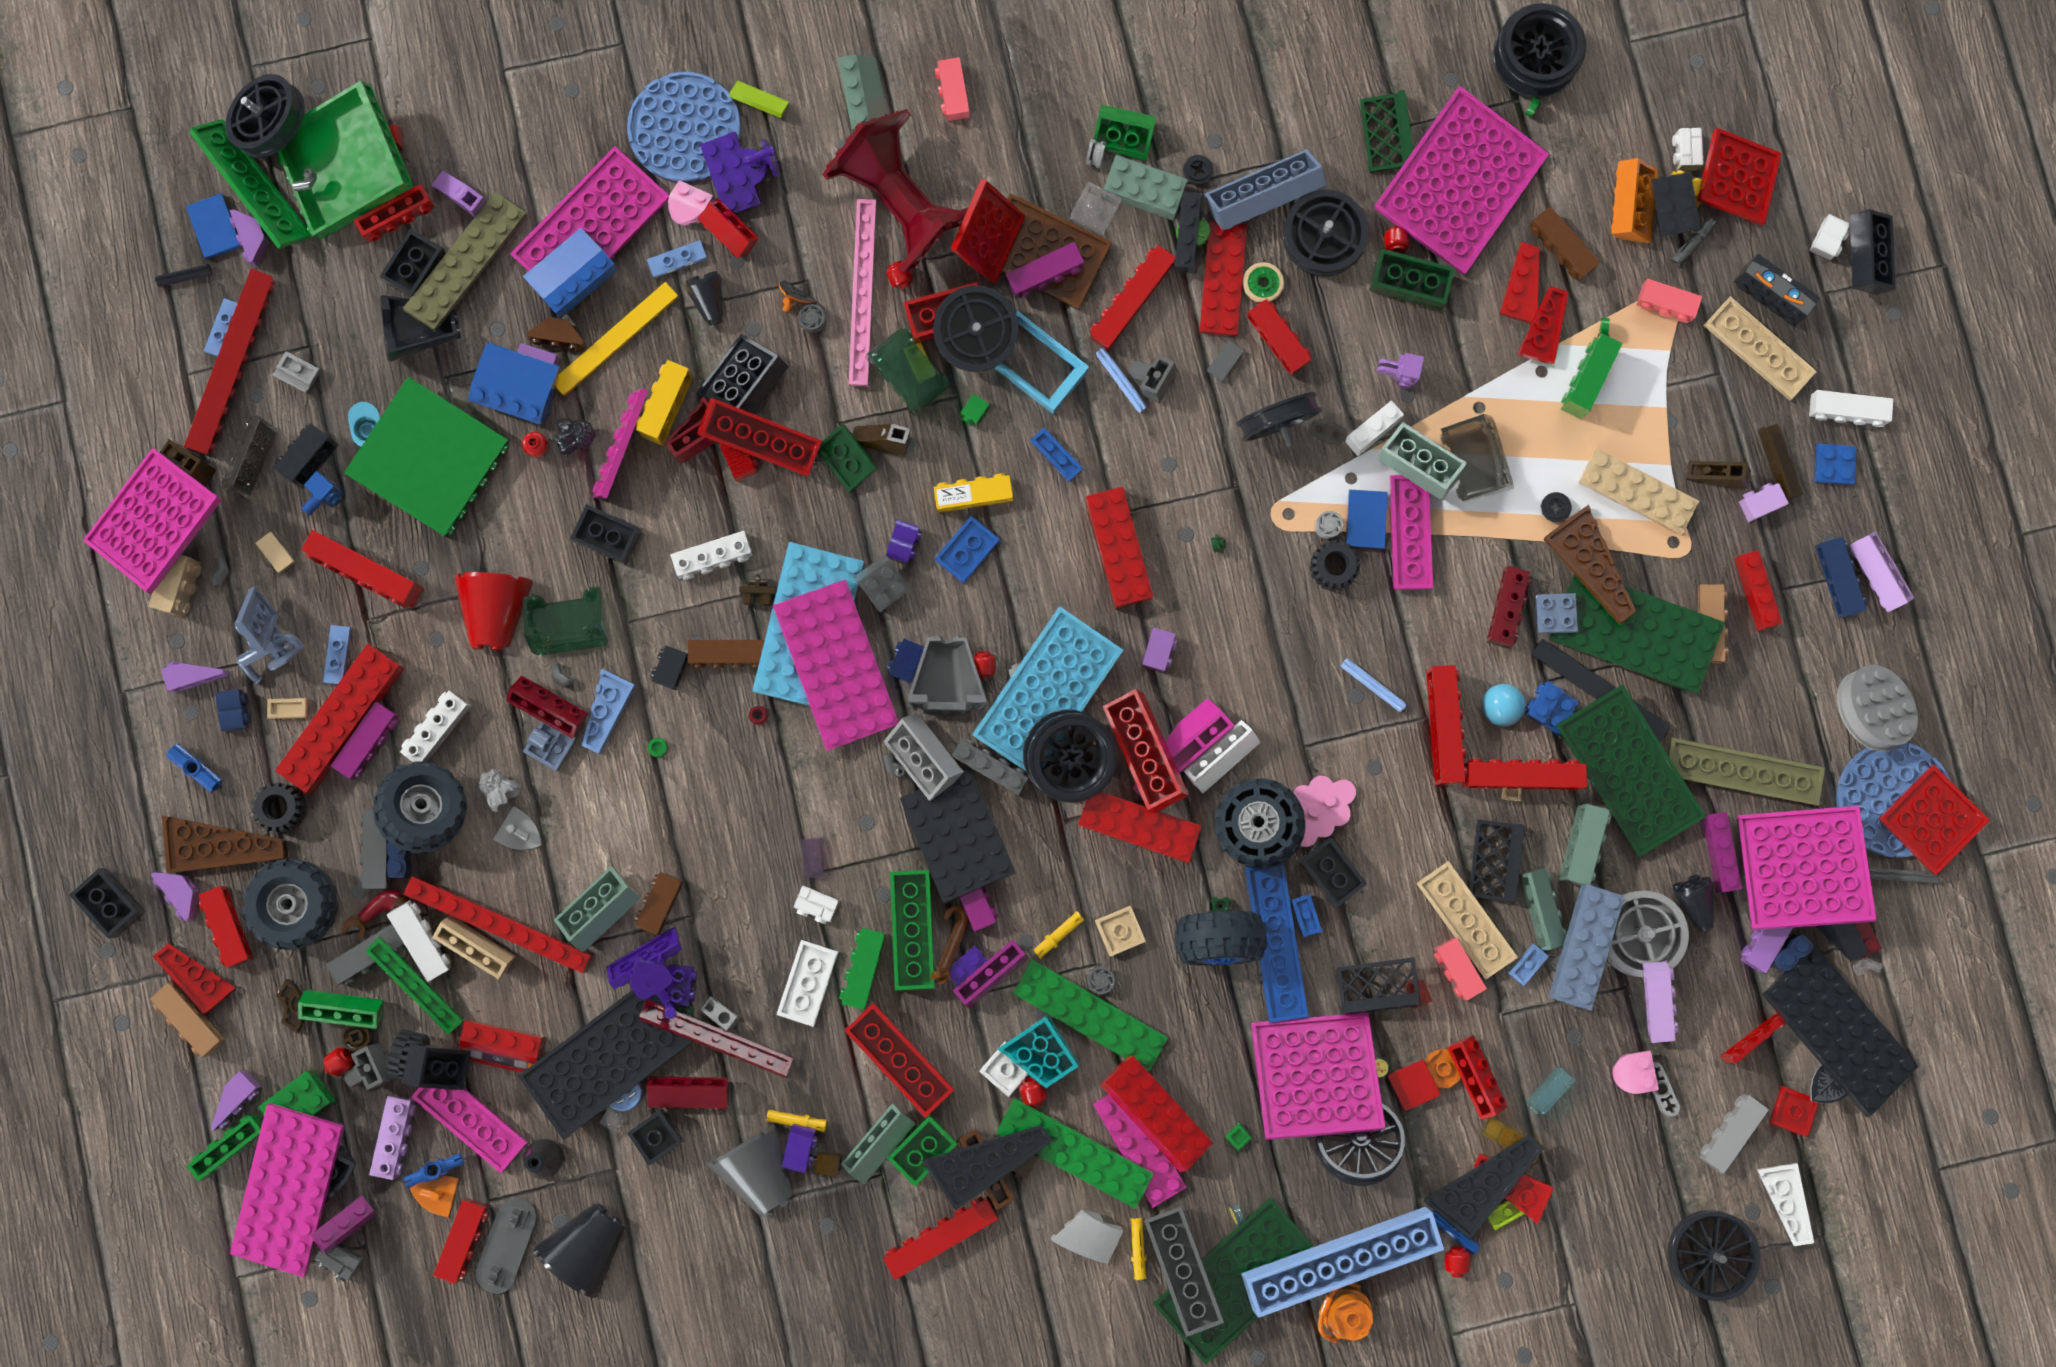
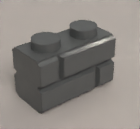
[315,1243,365,1281]

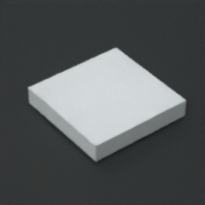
[979,1041,1028,1097]

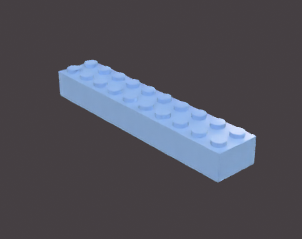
[1241,1207,1444,1318]

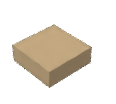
[1501,788,1522,802]

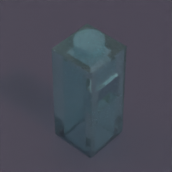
[1525,1066,1575,1116]

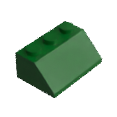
[1093,104,1157,160]

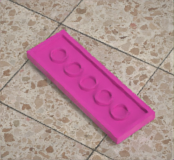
[592,388,648,500]
[1389,475,1433,590]
[411,1088,528,1173]
[1093,1095,1187,1208]

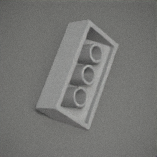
[883,713,963,801]

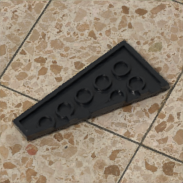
[921,1125,1053,1211]
[1423,1134,1545,1239]

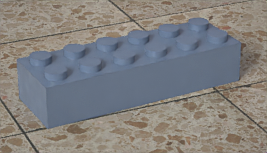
[1204,149,1326,230]
[1548,884,1625,1011]

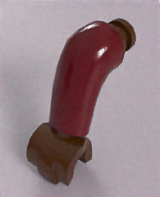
[341,889,411,939]

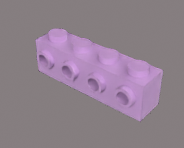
[1849,531,1914,612]
[1643,961,1678,1043]
[369,1095,417,1180]

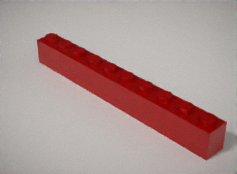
[183,268,275,456]
[404,876,594,973]

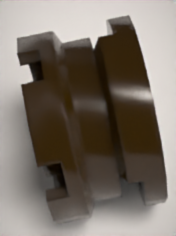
[342,1026,374,1051]

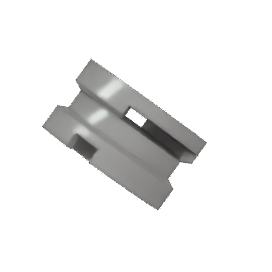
[1086,139,1106,168]
[1315,511,1343,540]

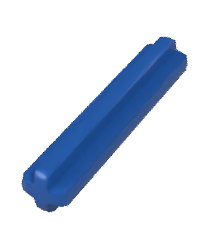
[1432,1210,1480,1254]

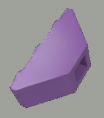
[230,209,270,267]
[151,872,200,921]

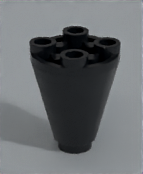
[684,271,723,326]
[1672,874,1714,931]
[523,1139,563,1179]

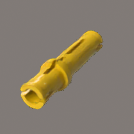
[1033,911,1084,959]
[766,1109,827,1132]
[1130,1218,1147,1280]

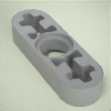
[1652,1062,1680,1117]

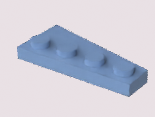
[582,668,636,755]

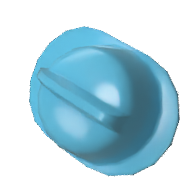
[348,402,380,447]

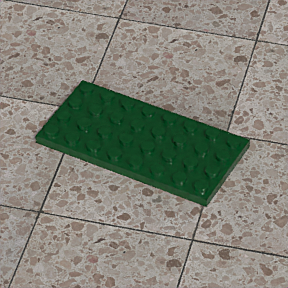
[1549,575,1725,695]
[1555,684,1706,857]
[1153,1197,1314,1365]

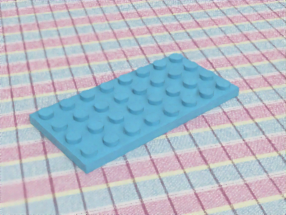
[752,542,864,706]
[972,606,1123,771]

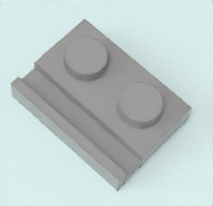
[272,351,321,394]

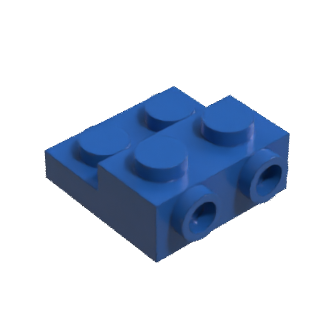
[1525,681,1579,735]

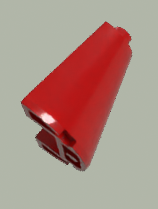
[455,572,533,651]

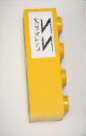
[933,473,1013,513]

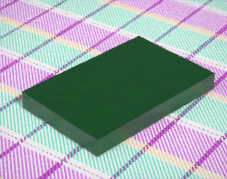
[818,424,879,493]

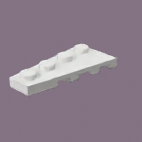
[1757,1163,1814,1246]

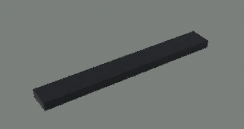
[1531,639,1671,742]

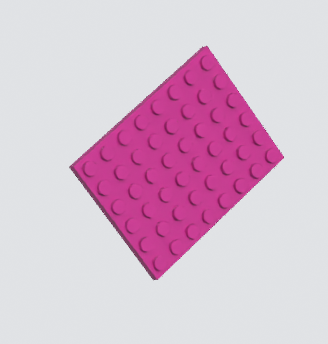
[1373,86,1549,275]

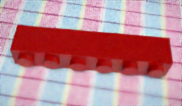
[1089,245,1176,352]
[883,1196,998,1280]

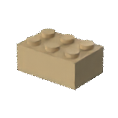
[148,555,201,618]

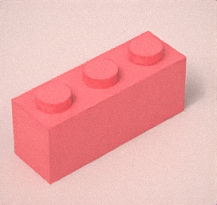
[935,57,970,121]
[1636,279,1702,323]
[1433,937,1487,1001]

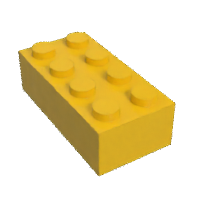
[636,360,694,446]

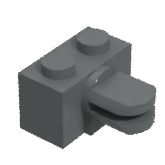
[1130,355,1178,403]
[344,1043,394,1090]

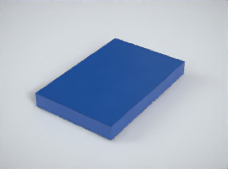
[186,193,242,260]
[1346,489,1387,549]
[934,516,1001,584]

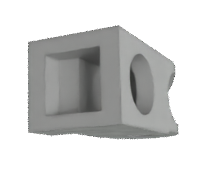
[701,996,741,1032]

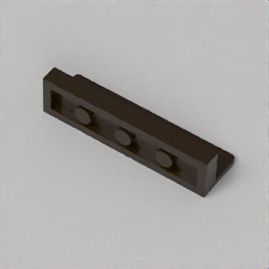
[1757,423,1803,500]

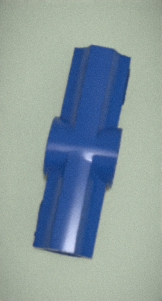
[166,743,223,793]

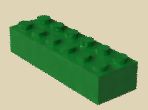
[890,870,935,990]

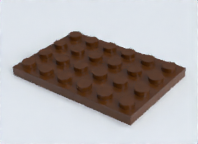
[1001,193,1112,310]

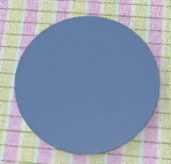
[627,72,741,183]
[1836,743,1951,858]

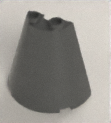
[908,635,986,717]
[707,1123,794,1218]

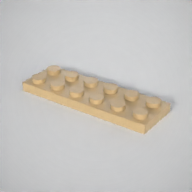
[1704,296,1817,401]
[1578,448,1699,536]
[1416,861,1518,980]

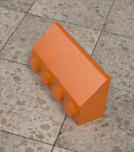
[1611,158,1658,243]

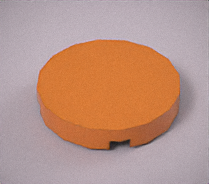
[1425,1049,1461,1088]

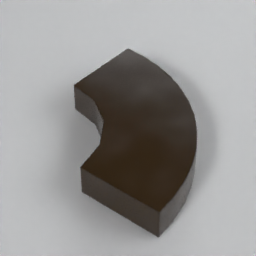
[275,979,304,1033]

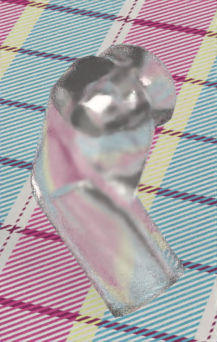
[1853,958,1882,975]

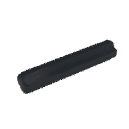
[155,264,212,287]

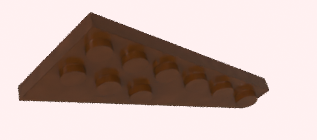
[1543,504,1636,625]
[162,815,286,874]

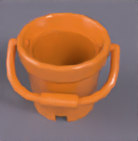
[1318,1283,1373,1343]

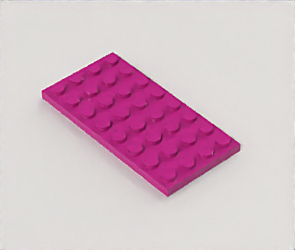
[510,146,669,272]
[773,579,899,751]
[230,1103,344,1278]

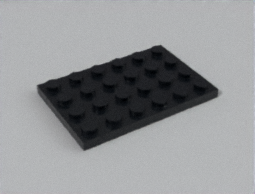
[899,768,1016,904]

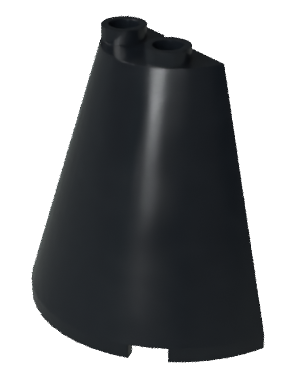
[380,295,461,362]
[534,1203,625,1298]

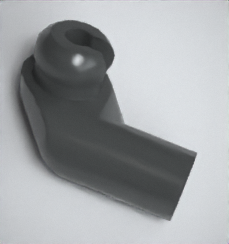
[551,663,574,688]

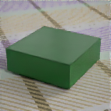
[1225,1123,1252,1151]

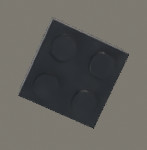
[627,1109,685,1166]

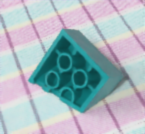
[997,1015,1080,1088]

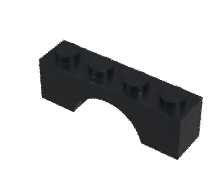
[1175,192,1204,274]

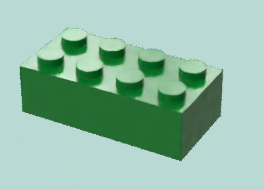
[1561,334,1623,419]

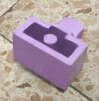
[1377,353,1424,389]

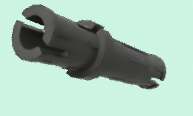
[1670,217,1716,267]

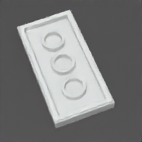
[777,940,839,1027]

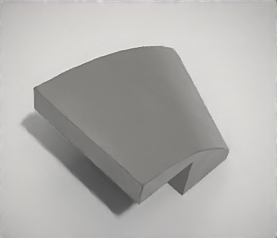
[1051,1209,1123,1264]

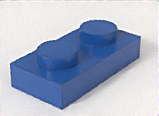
[1291,894,1322,937]

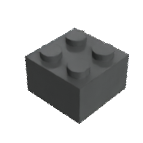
[854,555,911,612]

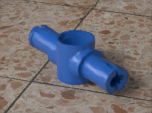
[403,1153,465,1189]

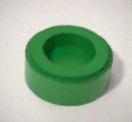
[1525,97,1540,117]
[1599,317,1610,336]
[648,738,668,758]

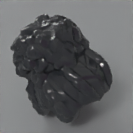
[554,419,596,454]

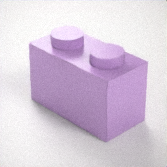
[1739,483,1789,522]

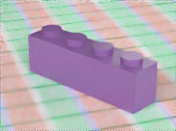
[1740,927,1793,973]

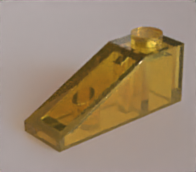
[1481,1117,1544,1163]

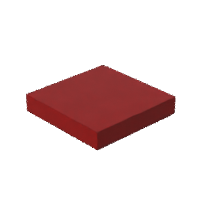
[1387,1059,1441,1111]
[1769,1086,1819,1137]

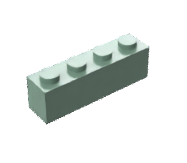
[841,1103,916,1184]

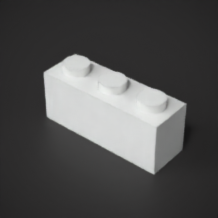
[1346,400,1404,456]

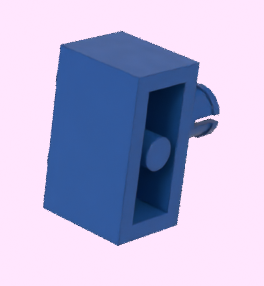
[301,471,344,516]

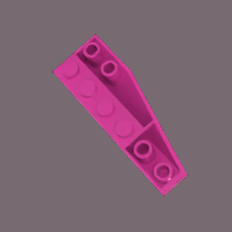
[1133,698,1234,800]

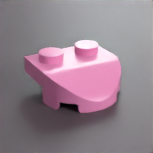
[668,180,713,226]
[1612,1050,1659,1094]

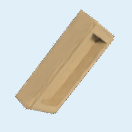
[256,531,295,574]
[267,698,308,719]

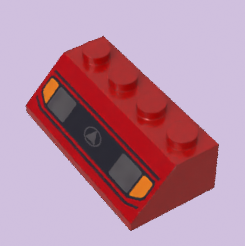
[460,1020,546,1073]

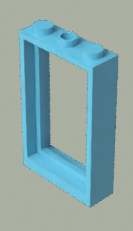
[994,311,1089,415]

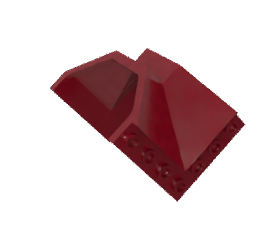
[822,109,968,273]

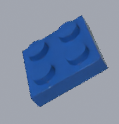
[1814,443,1856,485]

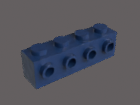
[1815,537,1867,619]

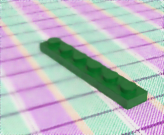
[365,936,463,1035]

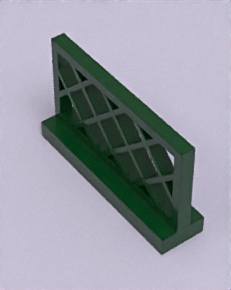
[1360,90,1413,173]

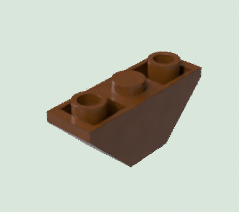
[526,317,587,351]

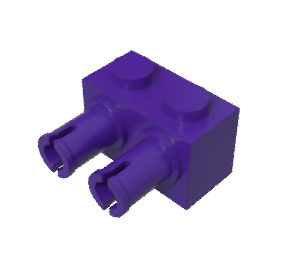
[666,964,697,1006]

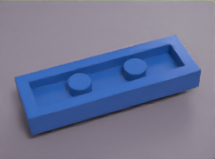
[1030,428,1083,482]

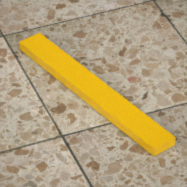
[555,282,679,397]

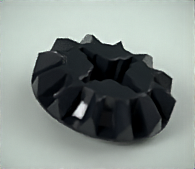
[1183,155,1213,186]
[1540,492,1572,523]

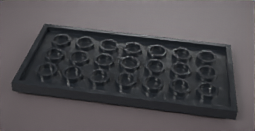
[1762,945,1918,1117]
[518,990,693,1140]

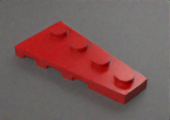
[1499,242,1540,324]
[1517,286,1569,365]
[1472,1153,1554,1224]

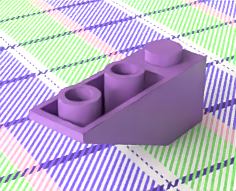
[432,171,487,217]
[211,1070,262,1131]

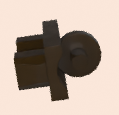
[739,574,776,606]

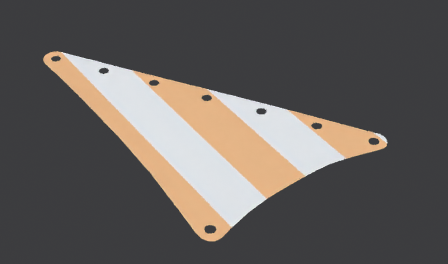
[1271,301,1692,558]

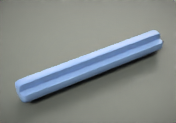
[1096,348,1147,413]
[1341,659,1407,712]

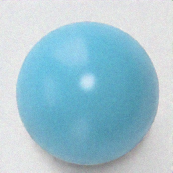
[1482,684,1526,727]

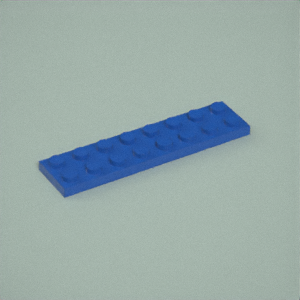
[1244,862,1308,1023]

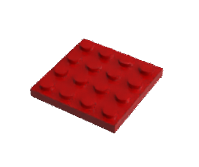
[1697,128,1782,225]
[951,179,1026,284]
[1878,765,1990,875]

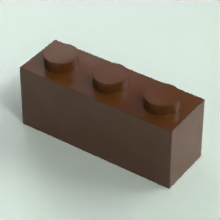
[635,872,684,935]

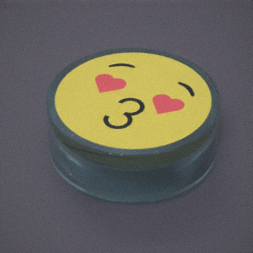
[1375,1058,1389,1078]
[1229,1204,1244,1225]

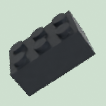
[1650,171,1700,237]
[379,229,446,298]
[273,423,339,489]
[570,504,642,566]
[1298,837,1367,908]
[69,868,146,938]
[402,1043,471,1090]

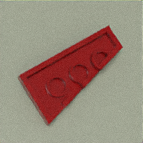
[153,943,237,1015]
[1720,1012,1786,1064]

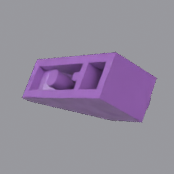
[161,662,230,693]

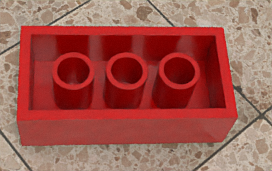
[904,282,978,344]

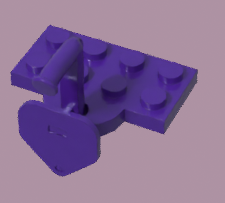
[700,131,780,214]
[606,927,682,1019]

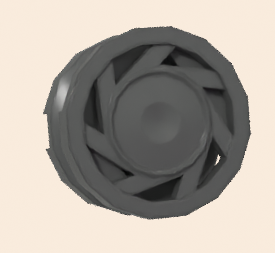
[798,304,826,334]
[1087,967,1115,994]

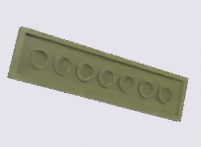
[403,192,527,332]
[1668,738,1825,806]

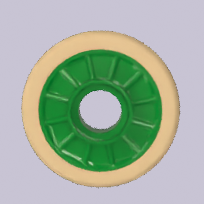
[1243,262,1284,303]

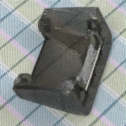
[1440,414,1514,502]

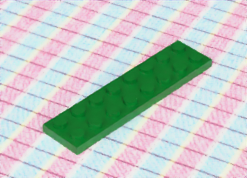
[189,119,311,249]
[1013,960,1168,1072]
[996,1097,1154,1209]

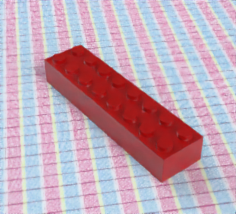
[275,644,405,794]

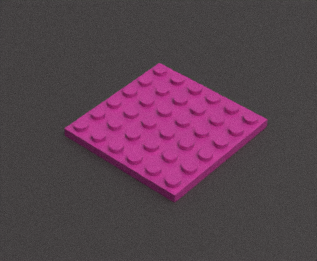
[83,448,222,594]
[1737,806,1876,930]
[1251,1013,1385,1140]

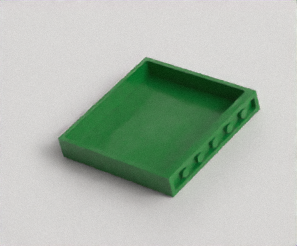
[278,81,414,239]
[344,377,510,537]

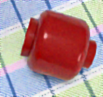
[1384,226,1409,254]
[886,260,914,289]
[522,431,549,458]
[972,651,996,680]
[323,1047,354,1077]
[1019,1077,1047,1108]
[1444,1246,1471,1278]

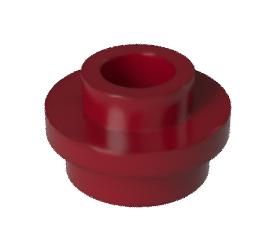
[749,706,768,725]

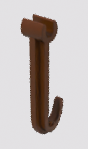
[931,906,969,984]

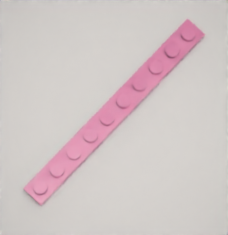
[849,199,876,387]

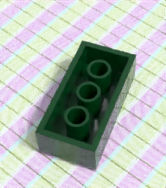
[1369,249,1455,310]

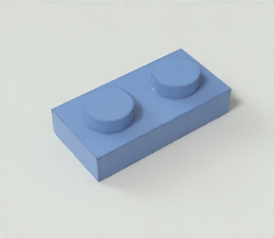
[1508,943,1549,986]

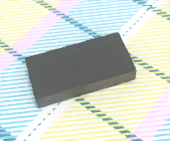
[1206,340,1244,382]

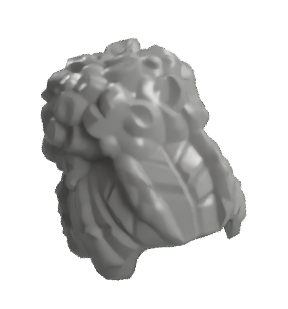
[478,769,521,812]

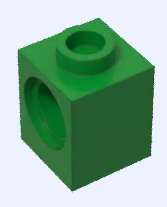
[961,394,990,427]

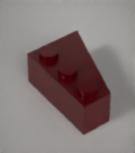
[665,397,716,465]

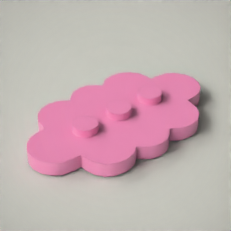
[1293,776,1356,847]

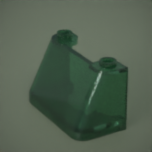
[865,327,950,417]
[523,587,608,656]

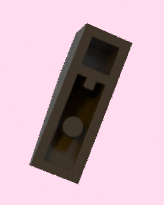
[160,439,216,486]
[1686,461,1751,489]

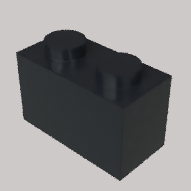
[650,645,688,691]

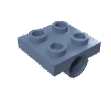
[1535,593,1578,634]
[523,721,577,771]

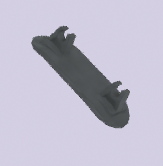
[476,1198,537,1294]

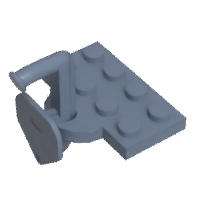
[234,586,304,685]

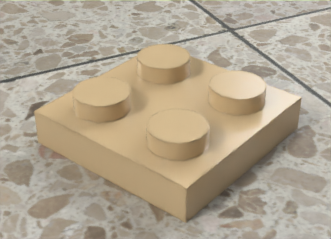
[1094,905,1146,957]

